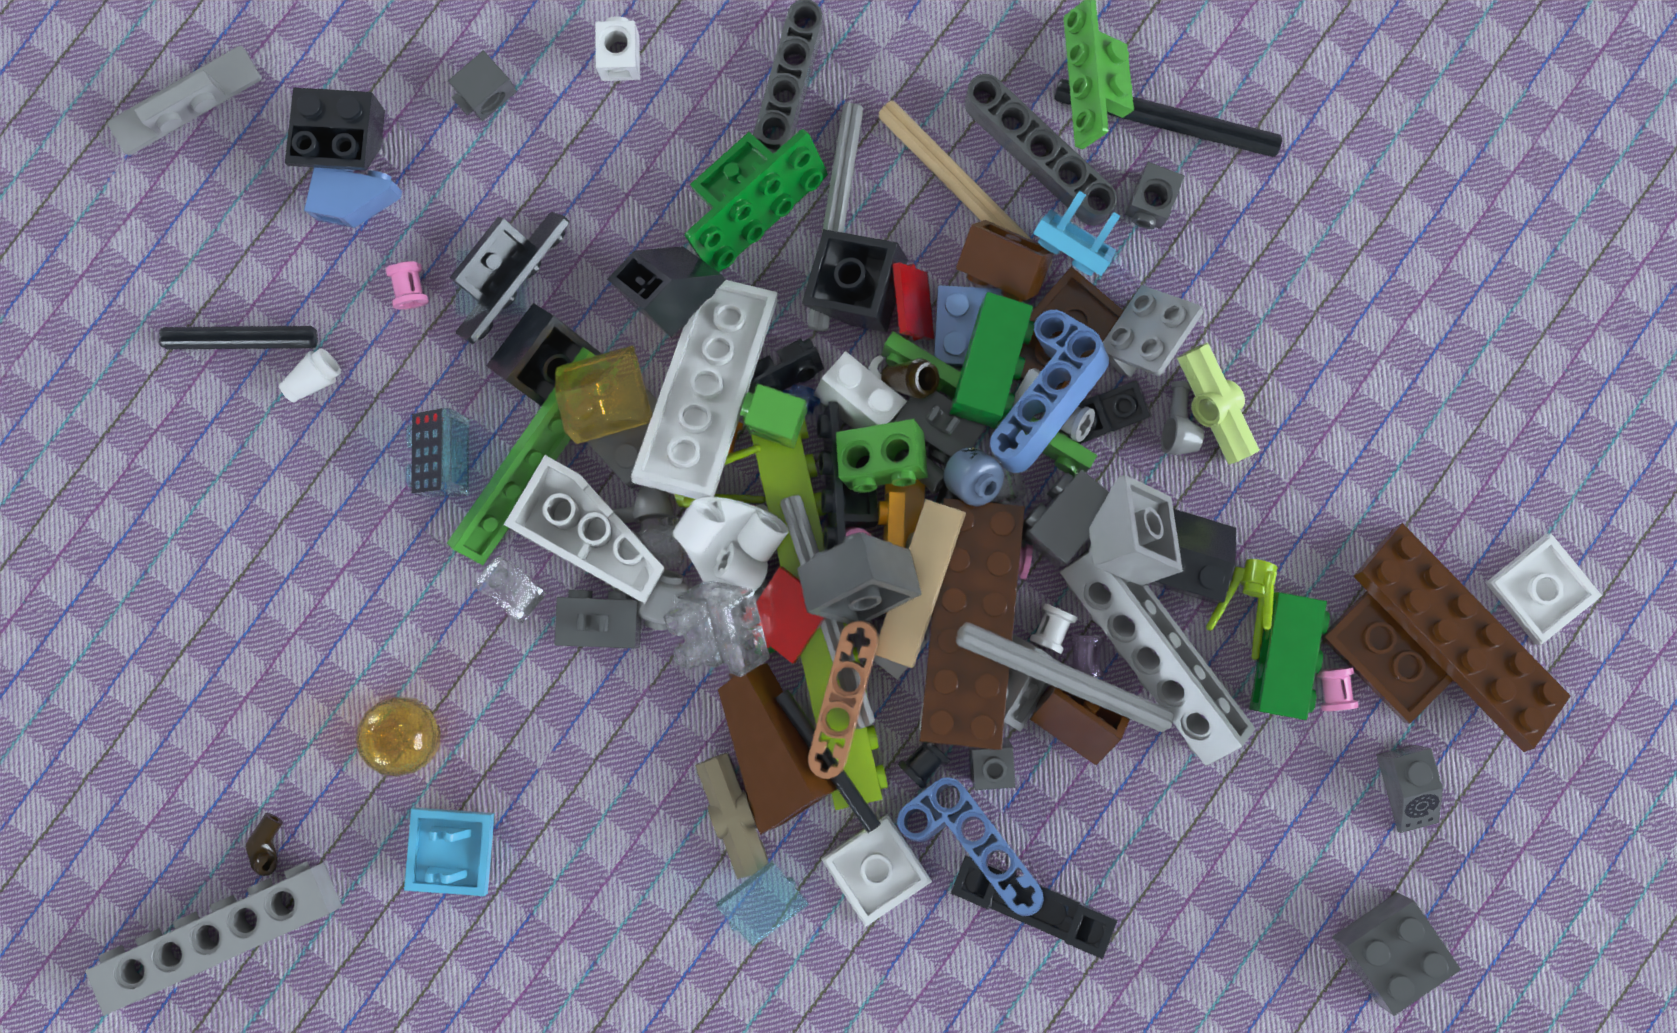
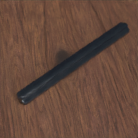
[1055,79,1283,157]

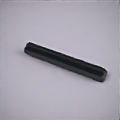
[159,326,318,350]

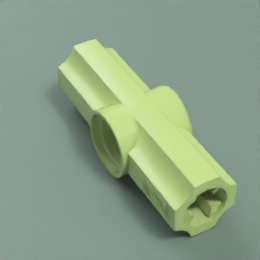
[1177,342,1259,465]

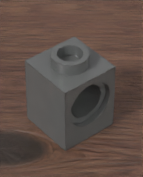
[448,50,517,122]
[1124,161,1185,229]
[969,738,1016,790]

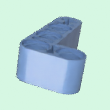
[990,310,1109,473]
[897,777,1044,916]

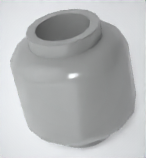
[636,569,690,630]

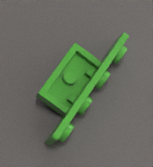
[1064,0,1134,150]

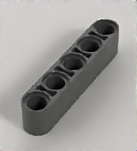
[753,0,823,154]
[965,74,1118,226]

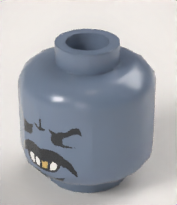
[943,447,1004,507]

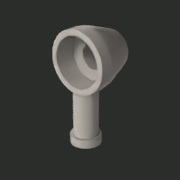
[1161,381,1204,455]
[612,486,674,524]

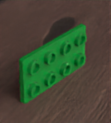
[684,129,828,273]

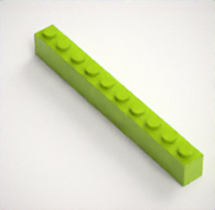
[751,419,888,810]

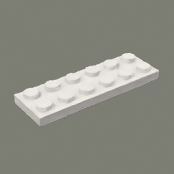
[631,280,778,499]

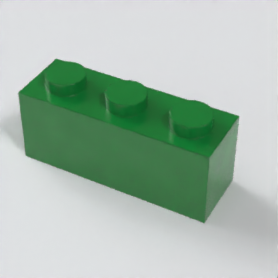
[949,292,1035,428]
[1249,592,1330,721]

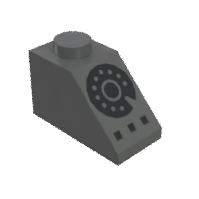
[1376,745,1443,833]

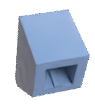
[304,167,402,228]

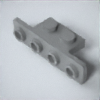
[107,46,262,155]

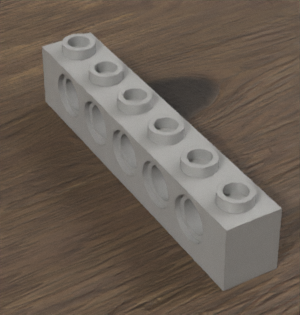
[1060,549,1256,766]
[85,861,342,1016]

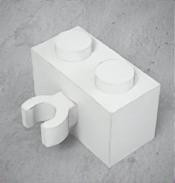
[813,351,907,429]

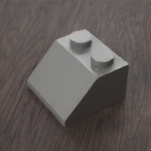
[1089,474,1183,586]

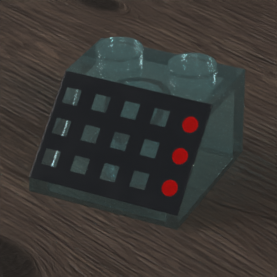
[406,408,469,497]

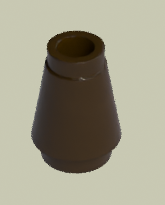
[881,358,939,399]

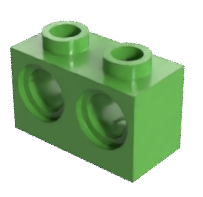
[740,384,807,449]
[836,419,928,493]

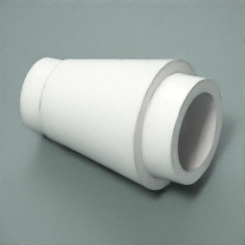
[279,348,341,403]

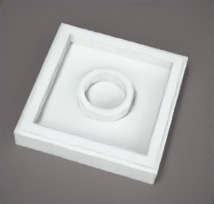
[1485,534,1602,645]
[821,813,932,927]

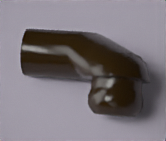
[246,813,283,876]

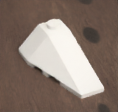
[504,455,665,604]

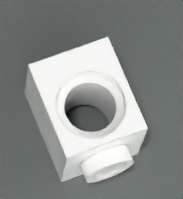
[595,16,640,81]

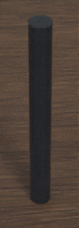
[775,689,881,833]

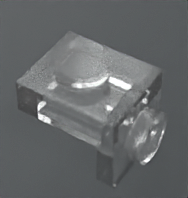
[474,555,547,624]

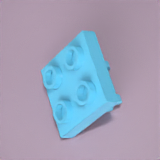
[1033,191,1120,276]
[404,807,495,896]

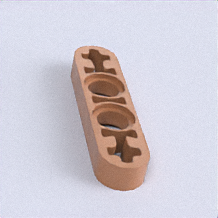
[808,621,879,779]

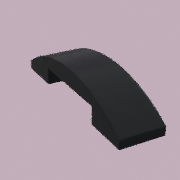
[951,855,1118,959]

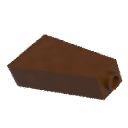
[718,663,838,834]

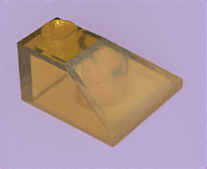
[555,345,652,444]

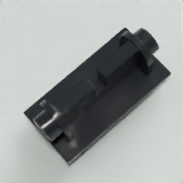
[749,338,825,394]

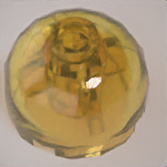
[355,696,441,777]

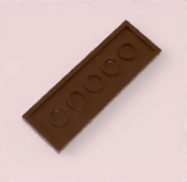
[920,498,1025,750]
[1353,523,1571,752]

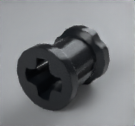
[898,742,951,789]

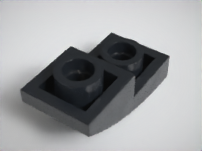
[1070,380,1152,444]

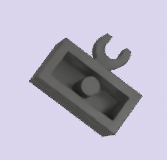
[895,391,987,467]
[554,590,641,649]

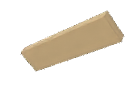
[875,499,966,668]

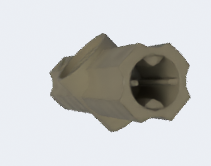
[695,752,770,879]

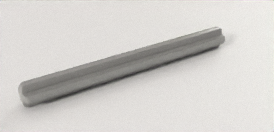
[808,103,863,331]
[780,495,875,729]
[956,623,1174,732]

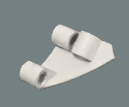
[672,497,788,600]

